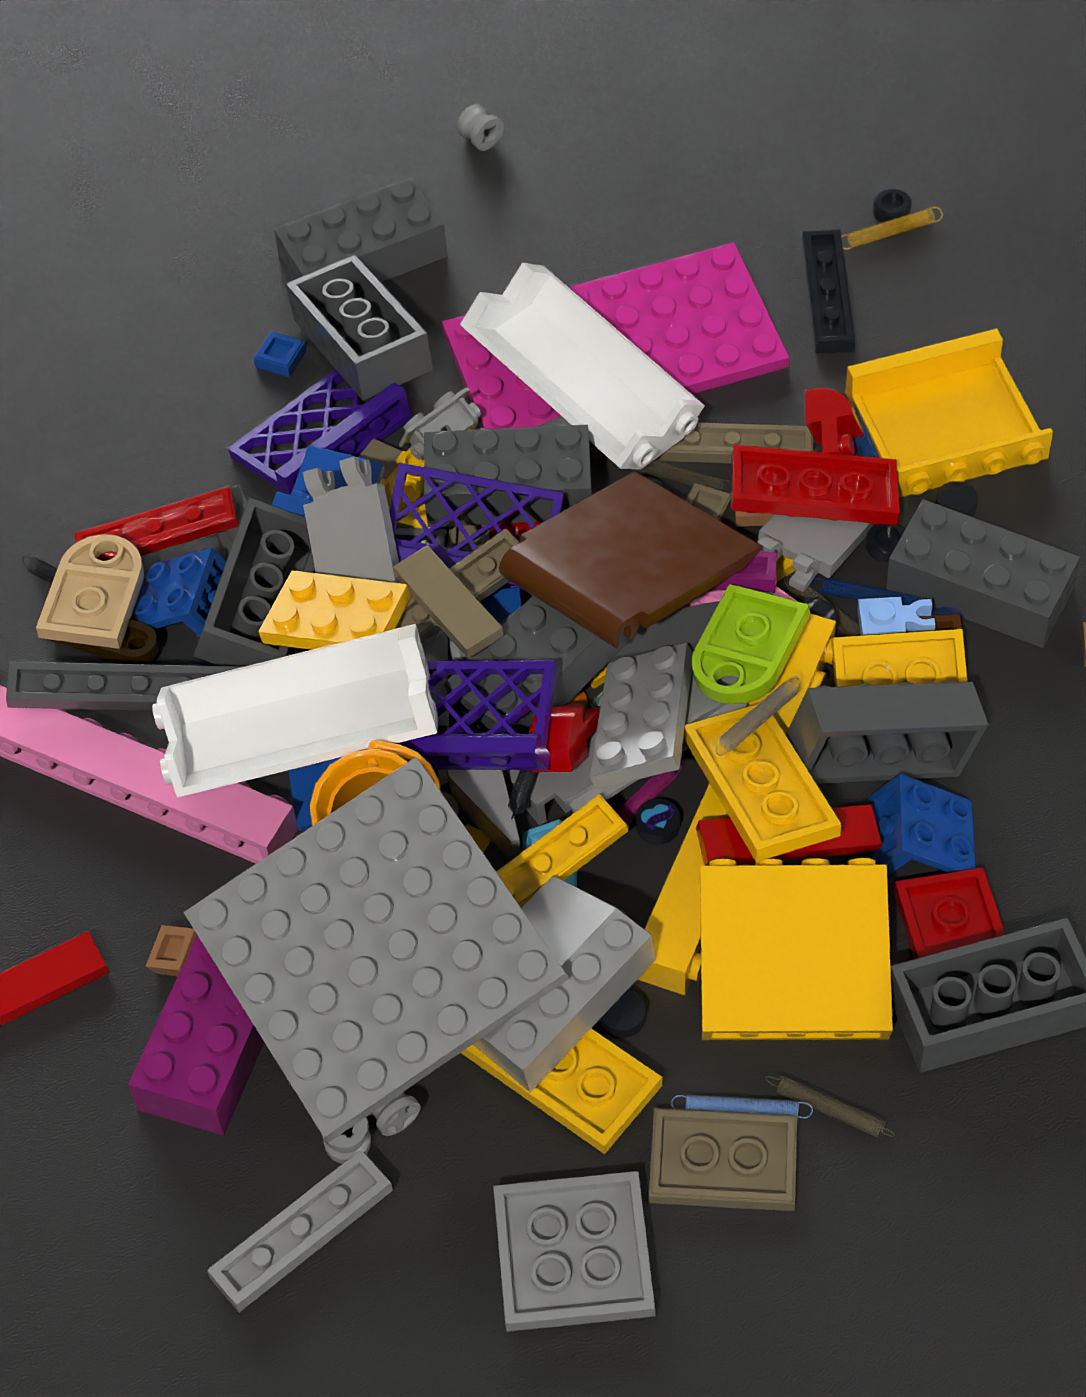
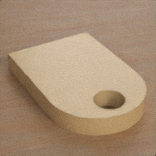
[36,534,144,649]

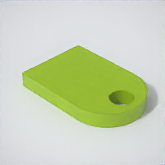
[692,584,810,704]

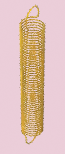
[841,207,942,249]

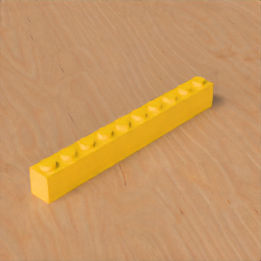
[637,613,836,996]

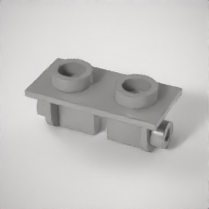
[399,387,481,460]

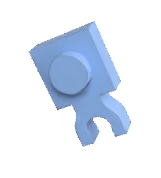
[857,597,935,636]

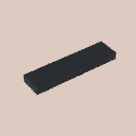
[802,229,855,354]

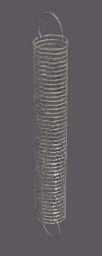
[716,677,800,756]

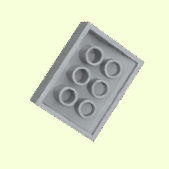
[472,876,656,1093]

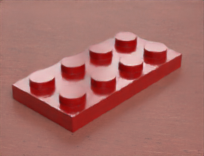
[731,444,900,526]

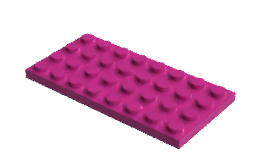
[442,242,790,429]

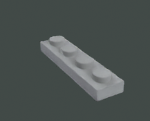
[207,1150,393,1312]

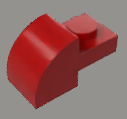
[805,388,864,455]
[529,703,600,772]

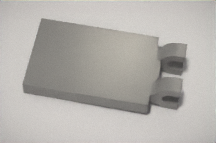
[303,457,400,583]
[757,515,874,592]

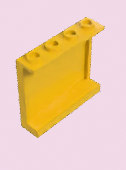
[845,329,1053,498]
[700,858,893,1040]

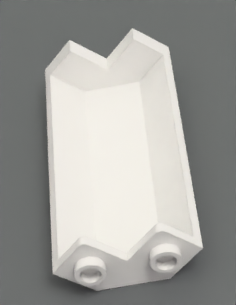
[460,262,705,470]
[152,624,438,798]

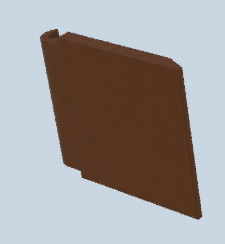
[499,471,761,649]

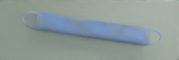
[671,1095,813,1118]

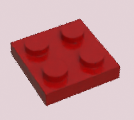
[894,867,1005,959]

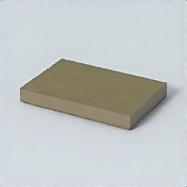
[649,1108,797,1211]

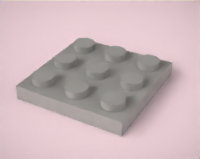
[493,1171,655,1332]

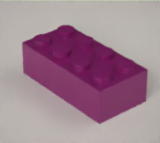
[128,935,264,1136]

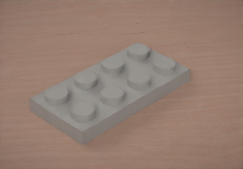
[589,642,693,790]

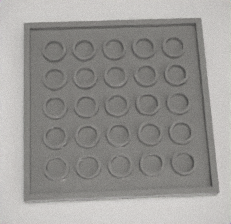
[183,757,569,1142]

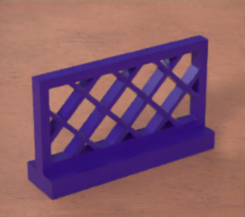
[228,369,412,495]
[389,463,564,591]
[396,660,558,770]

